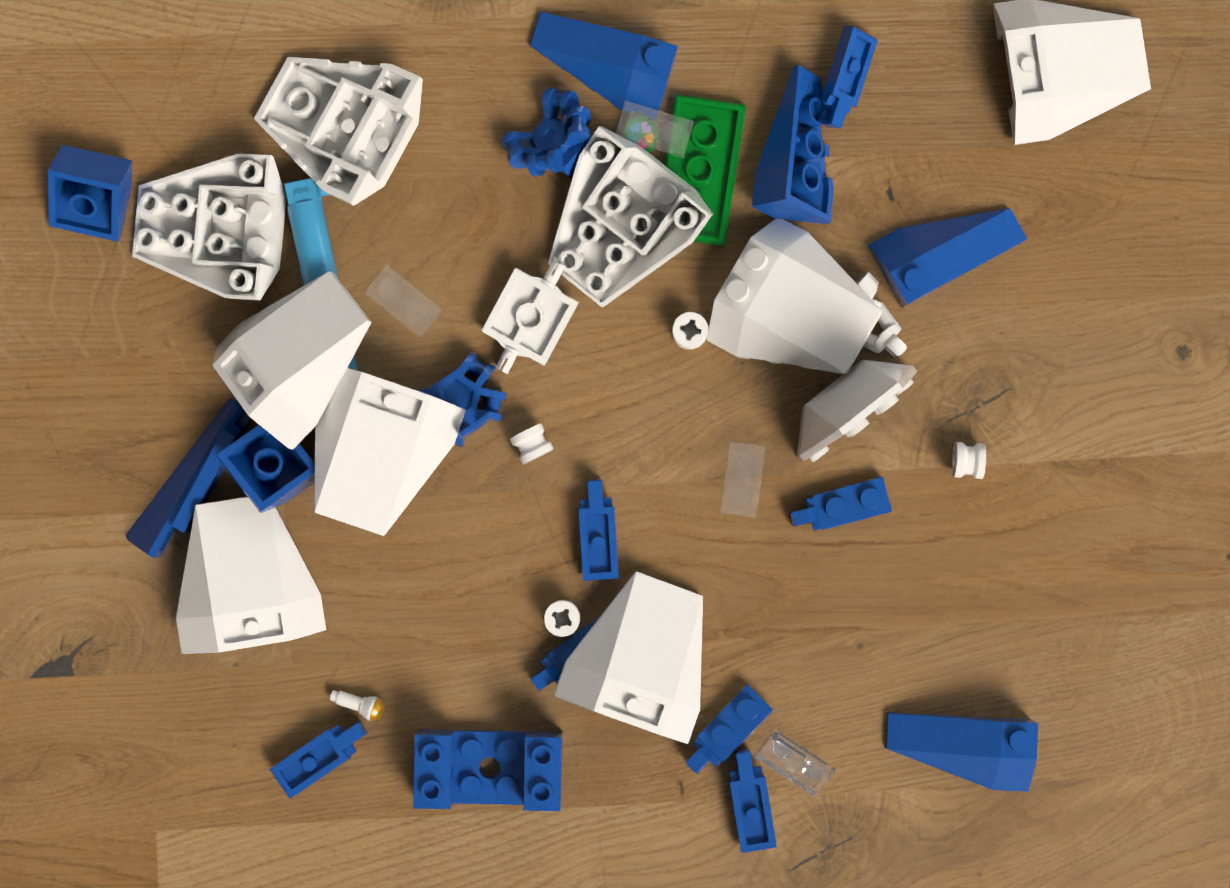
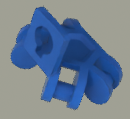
[501,87,591,181]
[419,352,507,447]

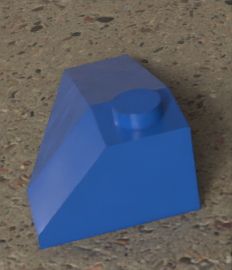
[530,12,678,122]
[752,65,834,224]
[868,208,1027,308]
[886,712,1038,792]

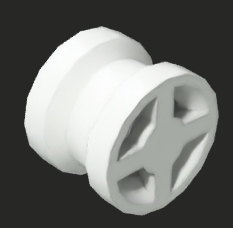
[672,312,708,350]
[510,423,554,465]
[952,442,986,479]
[544,600,580,637]

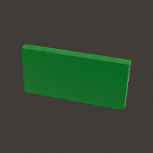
[665,94,746,247]

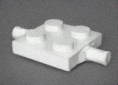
[482,259,579,374]

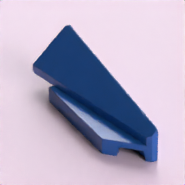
[126,399,251,558]

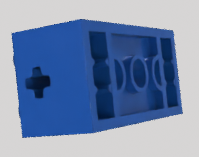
[413,729,563,811]

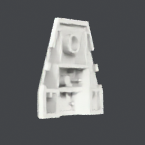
[254,57,423,206]
[707,218,883,375]

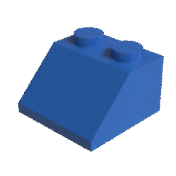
[48,145,132,242]
[216,425,315,513]

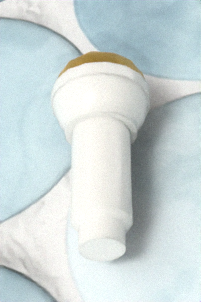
[330,690,384,721]

